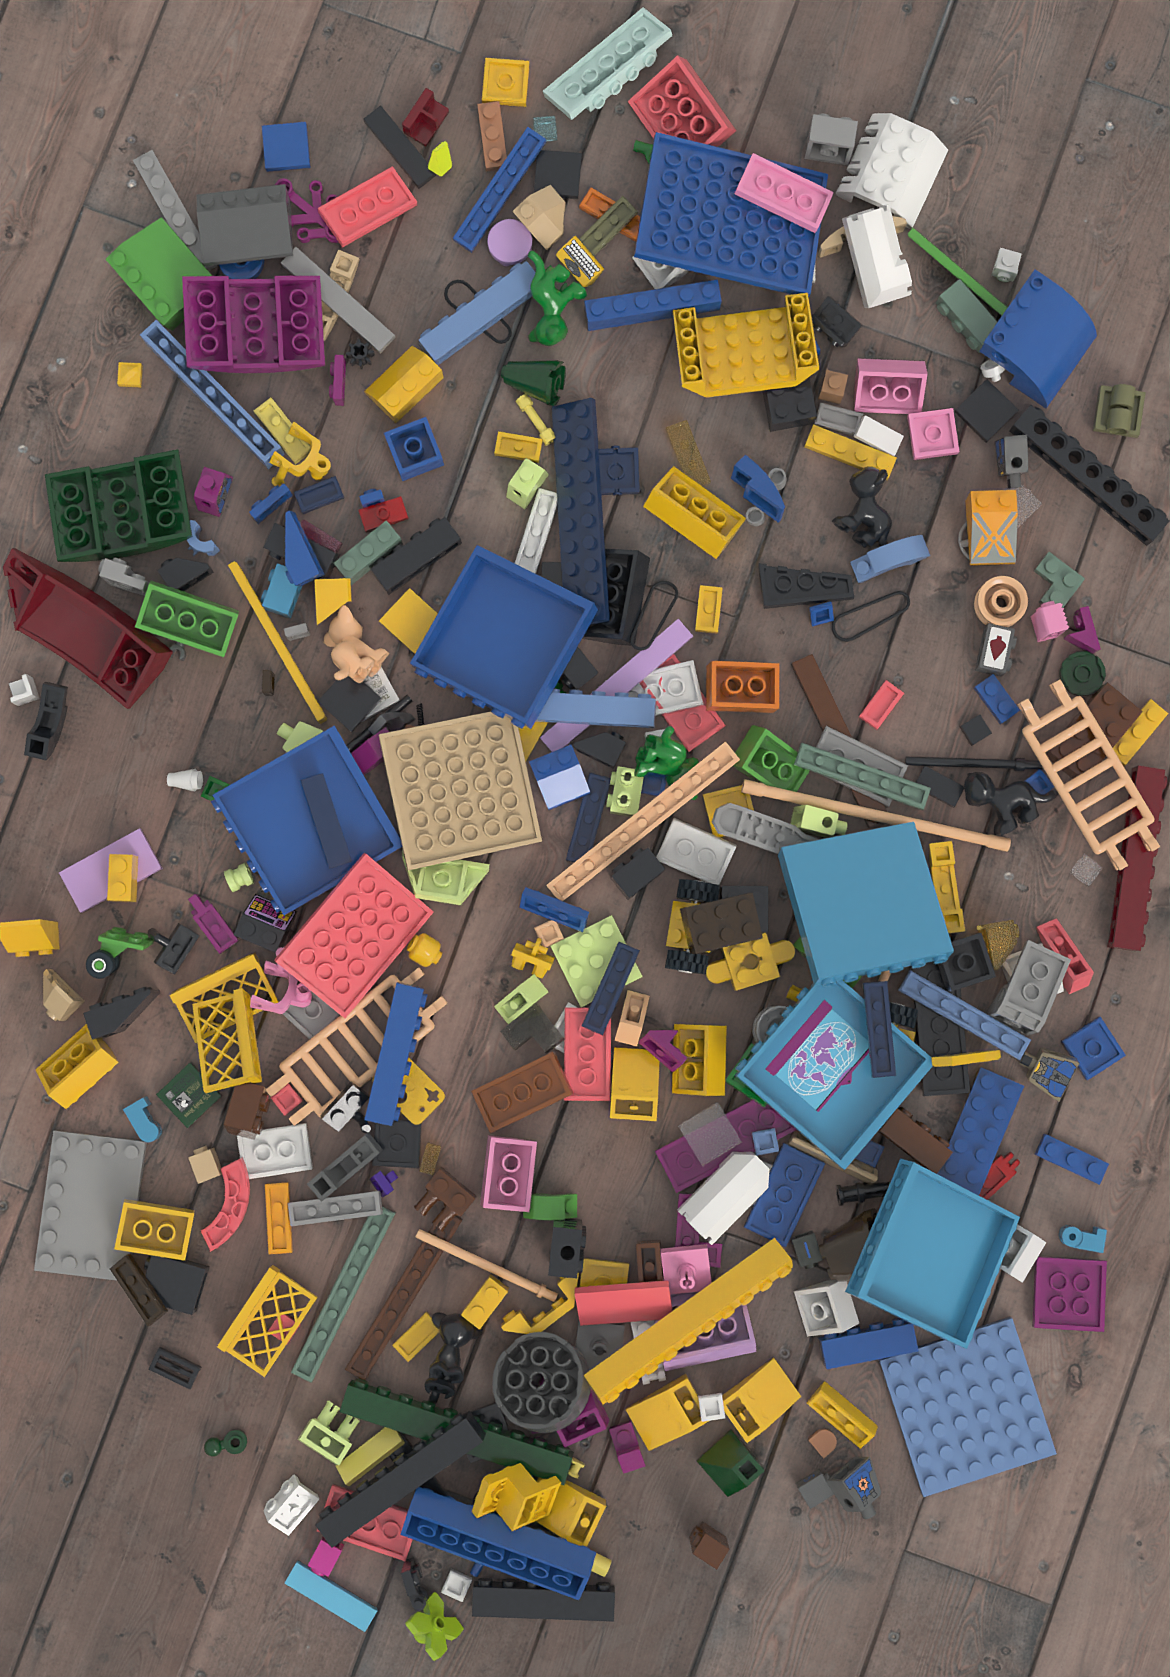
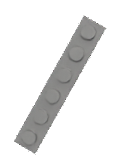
[133,150,217,271]

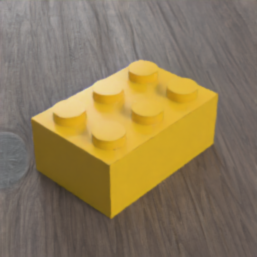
[114,1199,194,1260]

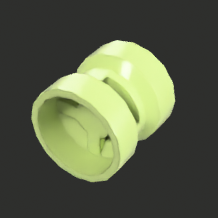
[224,863,254,892]

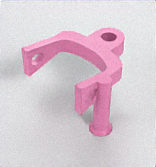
[250,947,312,1014]

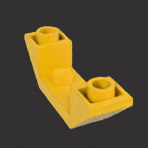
[501,1272,579,1334]

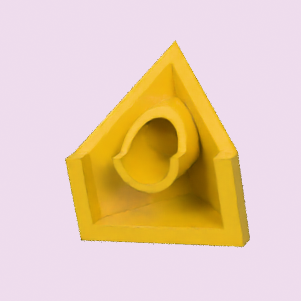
[314,578,351,625]

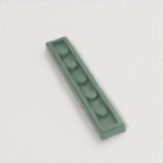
[794,743,931,810]

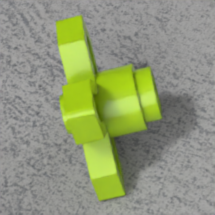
[405,1592,464,1661]

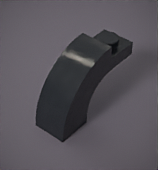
[24,682,68,760]

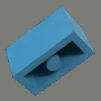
[261,563,302,619]

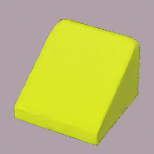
[428,141,452,176]

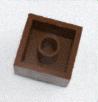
[223,1082,271,1140]

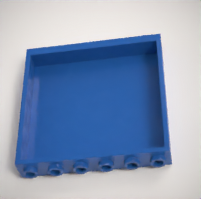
[410,545,598,729]
[211,725,402,915]

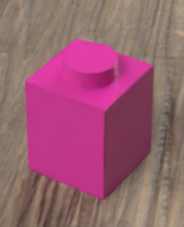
[308,1537,344,1577]

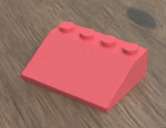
[628,55,736,147]

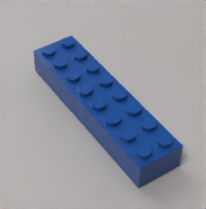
[400,1487,596,1600]

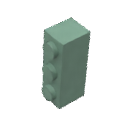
[936,279,997,353]
[333,521,403,585]

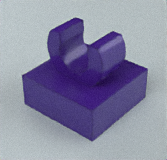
[369,1170,398,1198]

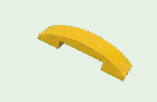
[929,841,965,934]

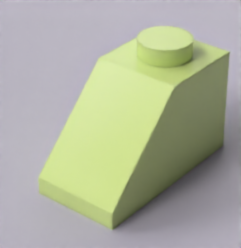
[494,974,548,1024]

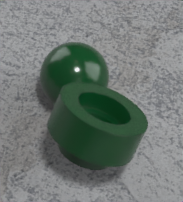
[204,1429,247,1457]

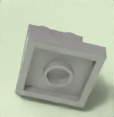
[986,940,1071,1036]

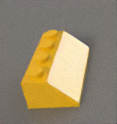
[643,466,746,559]

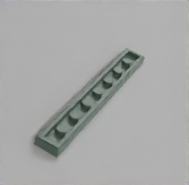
[291,1206,396,1383]

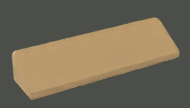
[788,1130,878,1184]

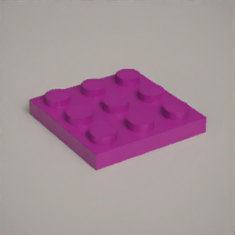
[1032,1256,1107,1332]

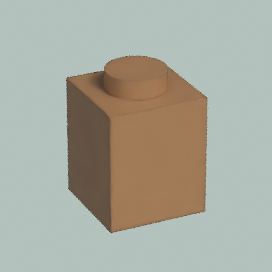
[818,370,848,404]

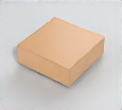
[534,920,564,947]

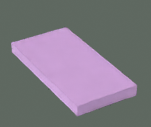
[59,828,163,913]

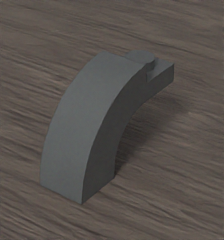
[307,1132,383,1202]

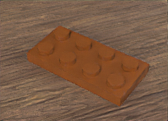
[471,1052,574,1133]

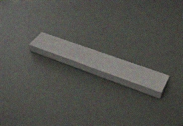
[281,247,396,354]

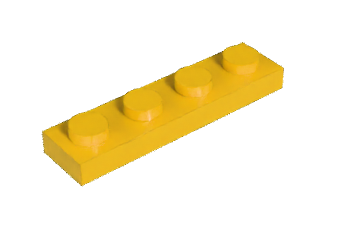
[804,424,897,480]

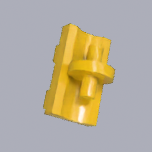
[511,937,555,978]

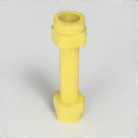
[516,394,555,446]

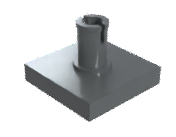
[576,1320,625,1370]

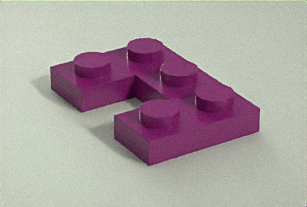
[675,1193,722,1268]

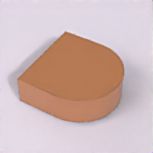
[808,1428,837,1459]

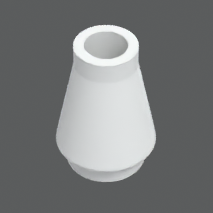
[167,769,203,791]

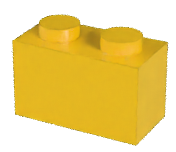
[107,854,138,902]
[461,1274,509,1330]

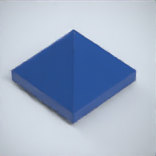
[809,602,834,626]

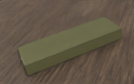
[579,196,638,257]

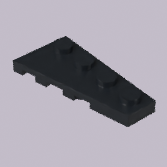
[758,563,854,609]

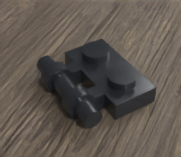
[401,1557,428,1611]

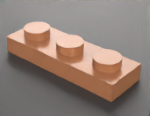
[477,101,507,172]

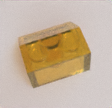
[977,920,1019,970]

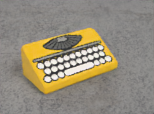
[556,236,604,287]

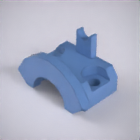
[187,520,220,556]

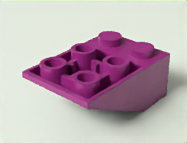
[539,1377,610,1448]

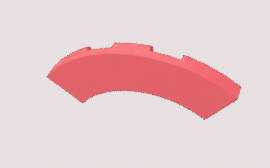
[201,1157,250,1252]

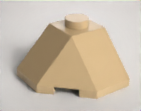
[513,185,566,250]
[43,969,85,1021]

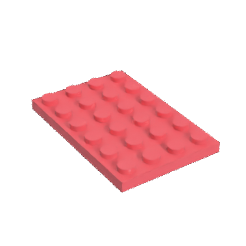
[274,853,433,1019]

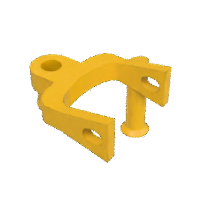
[269,422,331,486]

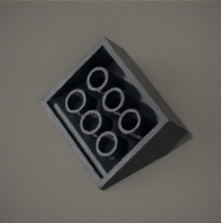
[582,549,650,646]

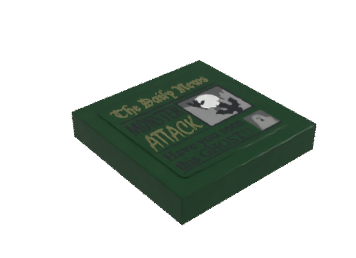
[156,1062,222,1128]

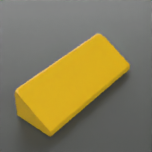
[807,1381,878,1449]

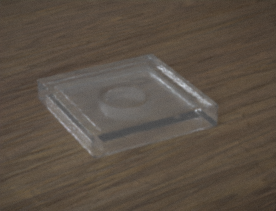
[678,1102,742,1166]

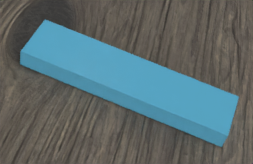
[285,1560,378,1632]

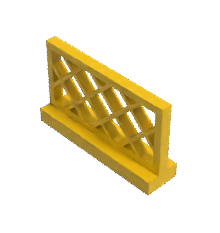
[169,952,279,1043]
[192,988,262,1093]
[217,1265,318,1377]

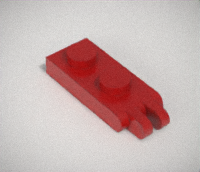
[979,1152,1020,1200]

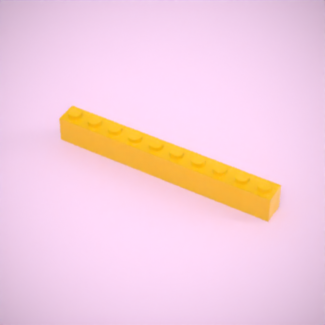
[584,1238,793,1405]

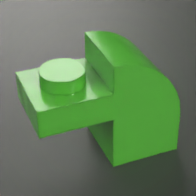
[523,1193,577,1220]

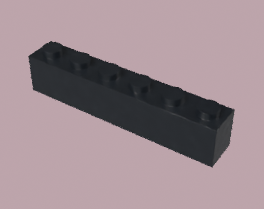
[472,1578,615,1622]

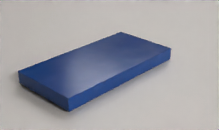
[744,1143,825,1247]

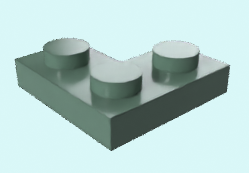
[1034,552,1085,608]

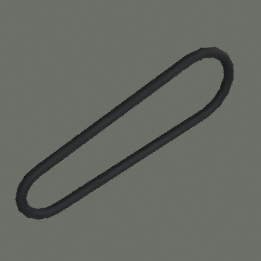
[444,280,512,344]
[630,581,679,651]
[832,591,910,642]

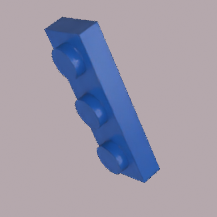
[519,887,589,932]
[1034,1134,1109,1185]

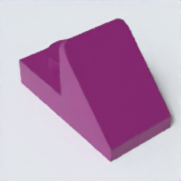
[1064,606,1101,654]
[638,1030,687,1072]
[609,1420,646,1474]

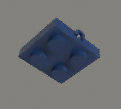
[599,445,640,496]

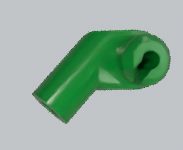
[633,140,653,164]

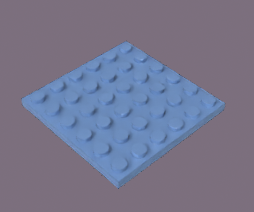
[878,1317,1057,1497]

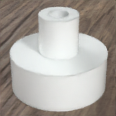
[981,359,1005,382]

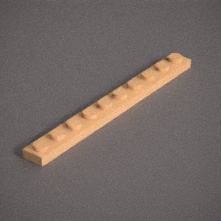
[546,741,740,901]

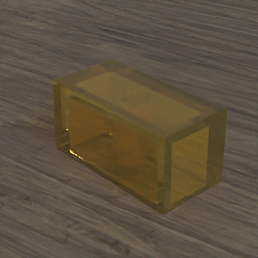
[419,1142,442,1175]

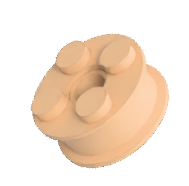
[974,576,1028,627]

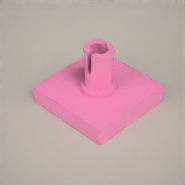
[661,1244,712,1295]

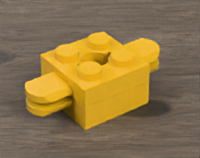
[706,933,795,991]

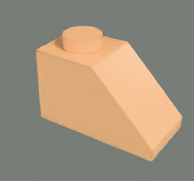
[615,990,650,1046]

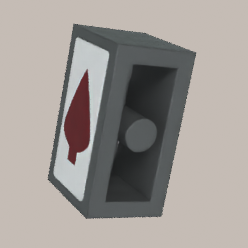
[975,623,1017,677]

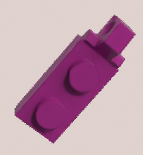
[188,894,239,954]

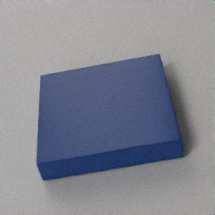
[262,122,311,172]
[1061,1017,1126,1080]

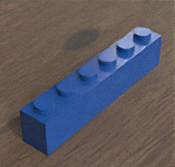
[584,280,722,331]
[365,982,428,1126]

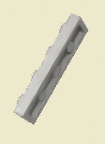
[288,1191,383,1226]

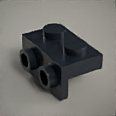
[811,296,863,347]

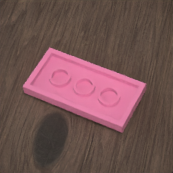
[734,153,834,233]

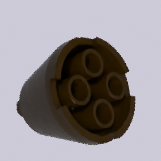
[819,1208,877,1282]

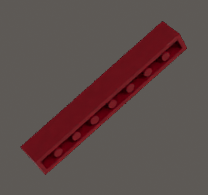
[1107,765,1167,952]

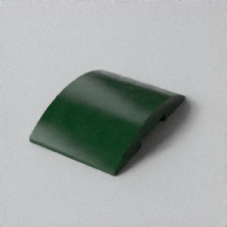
[45,449,193,562]

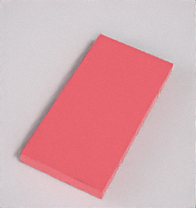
[318,166,417,248]
[640,654,726,753]
[564,1007,611,1101]
[575,1281,673,1326]
[317,1484,413,1561]

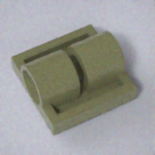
[1093,384,1146,438]

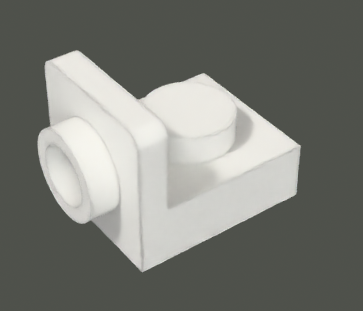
[992,248,1022,282]

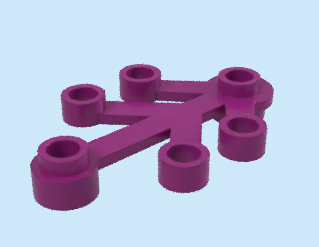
[275,178,339,243]

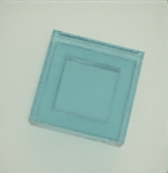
[533,116,557,141]

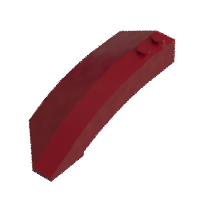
[3,548,173,709]

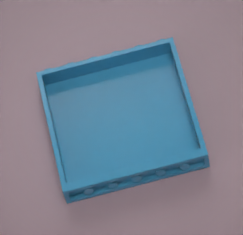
[845,1159,1020,1349]

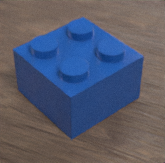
[384,417,444,481]

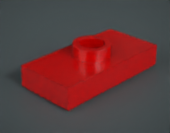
[359,496,409,533]

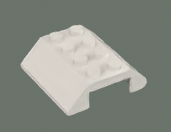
[836,113,948,229]

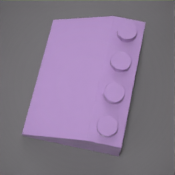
[654,1292,756,1371]

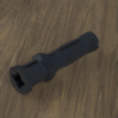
[836,1182,890,1206]

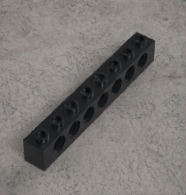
[1009,405,1170,546]

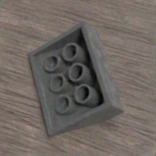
[197,184,293,266]

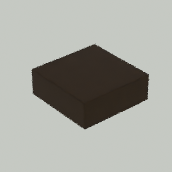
[262,670,275,696]

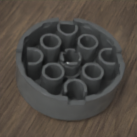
[492,1332,591,1433]

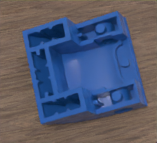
[979,269,1097,408]

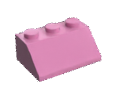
[854,359,927,414]
[480,1135,537,1212]

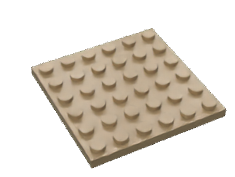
[378,712,542,870]

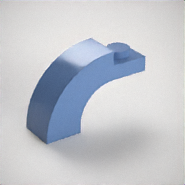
[850,535,930,583]

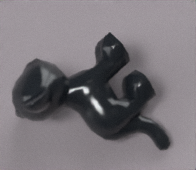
[832,466,892,548]
[964,772,1058,836]
[424,1312,483,1404]

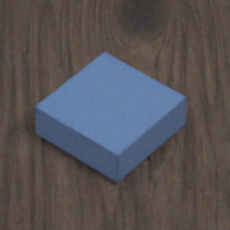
[751,1128,779,1156]

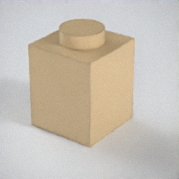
[188,1146,222,1184]

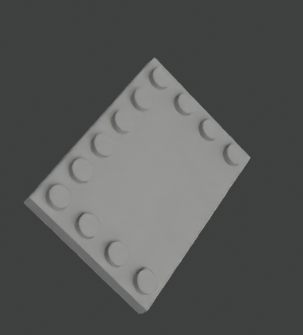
[34,1130,147,1281]

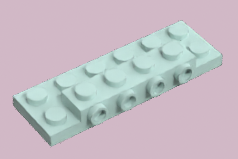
[543,8,672,120]

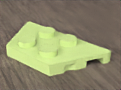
[402,851,490,905]

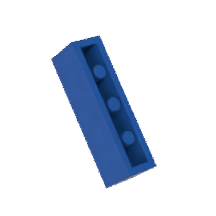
[818,1318,919,1369]

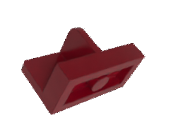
[402,88,449,146]

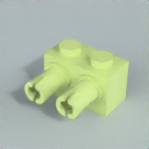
[606,766,644,817]
[297,1401,360,1465]

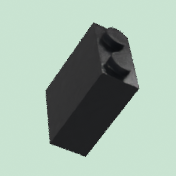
[144,1255,210,1315]

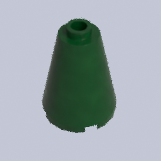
[501,360,566,406]

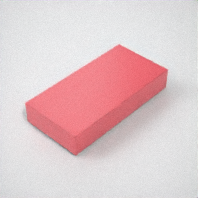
[859,680,904,730]

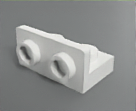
[263,1475,319,1536]

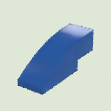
[731,455,785,523]

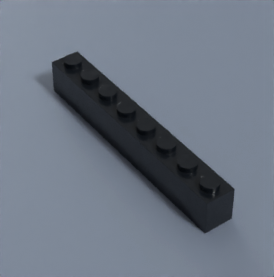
[315,1411,486,1548]

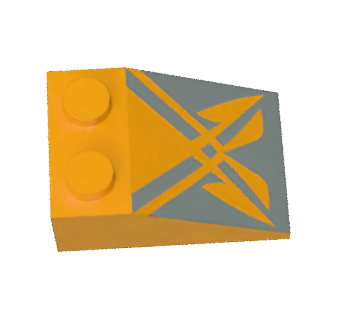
[965,490,1018,565]

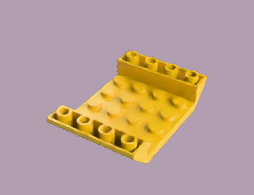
[673,293,819,397]

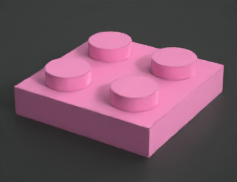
[907,408,960,460]

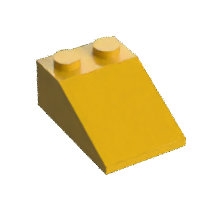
[0,919,60,957]

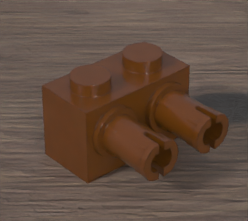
[414,1167,477,1231]

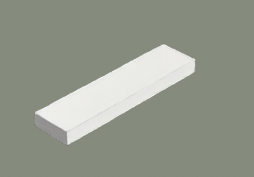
[515,488,558,574]

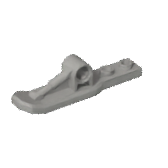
[712,803,820,854]

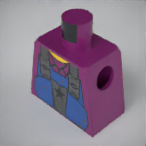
[194,467,233,517]

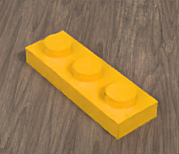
[1113,699,1169,766]

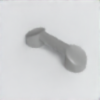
[746,468,787,526]

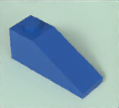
[285,511,325,587]

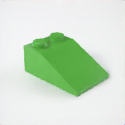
[733,725,809,792]

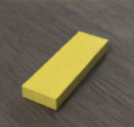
[253,397,310,465]
[336,1427,405,1486]

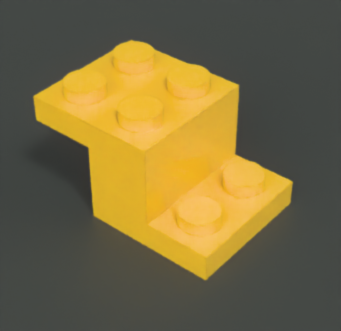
[472,1463,561,1531]

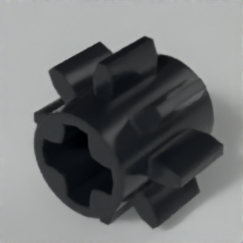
[346,339,375,369]

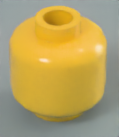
[407,933,442,967]

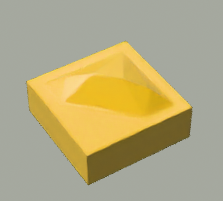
[117,362,143,388]

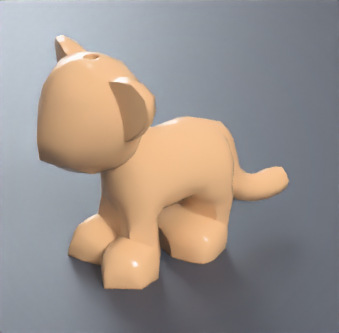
[323,605,389,683]

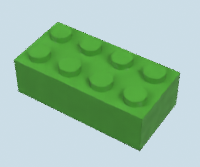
[135,580,239,657]

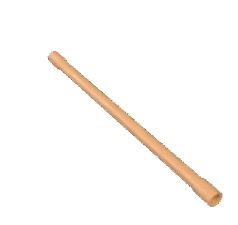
[741,779,1011,852]

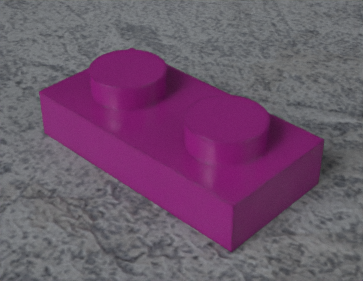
[329,355,346,406]

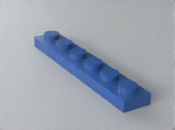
[453,127,546,253]

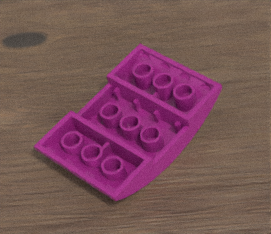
[182,276,325,373]

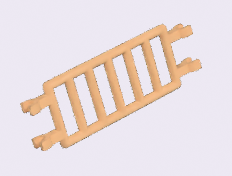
[1017,680,1160,870]
[266,967,447,1126]

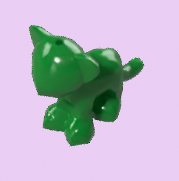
[528,250,588,346]
[634,726,699,800]

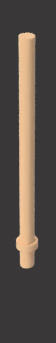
[415,1229,558,1302]

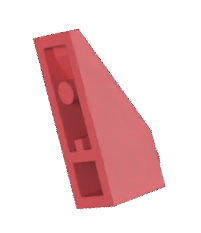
[1036,918,1094,994]

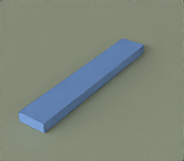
[898,970,1031,1060]

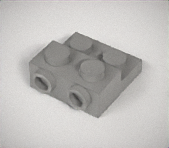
[98,558,150,596]

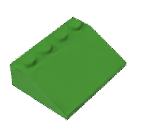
[106,217,213,331]

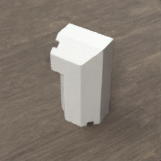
[842,205,912,308]
[677,1152,769,1245]

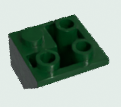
[696,1429,765,1497]

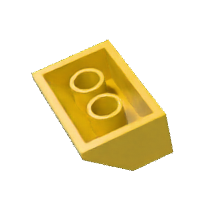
[364,346,444,424]
[35,1024,118,1109]
[672,1024,727,1096]

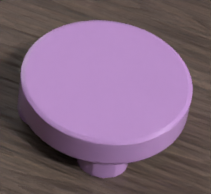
[488,219,532,267]

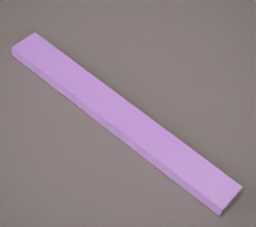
[540,619,693,752]

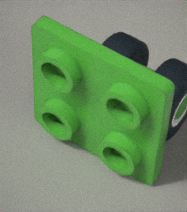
[86,927,154,979]

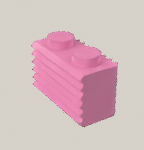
[1030,601,1069,642]

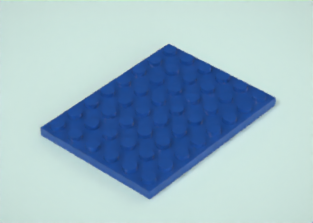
[634,132,828,298]

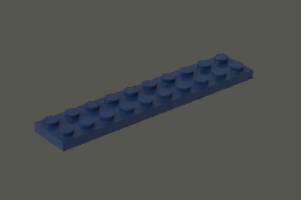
[552,398,609,624]

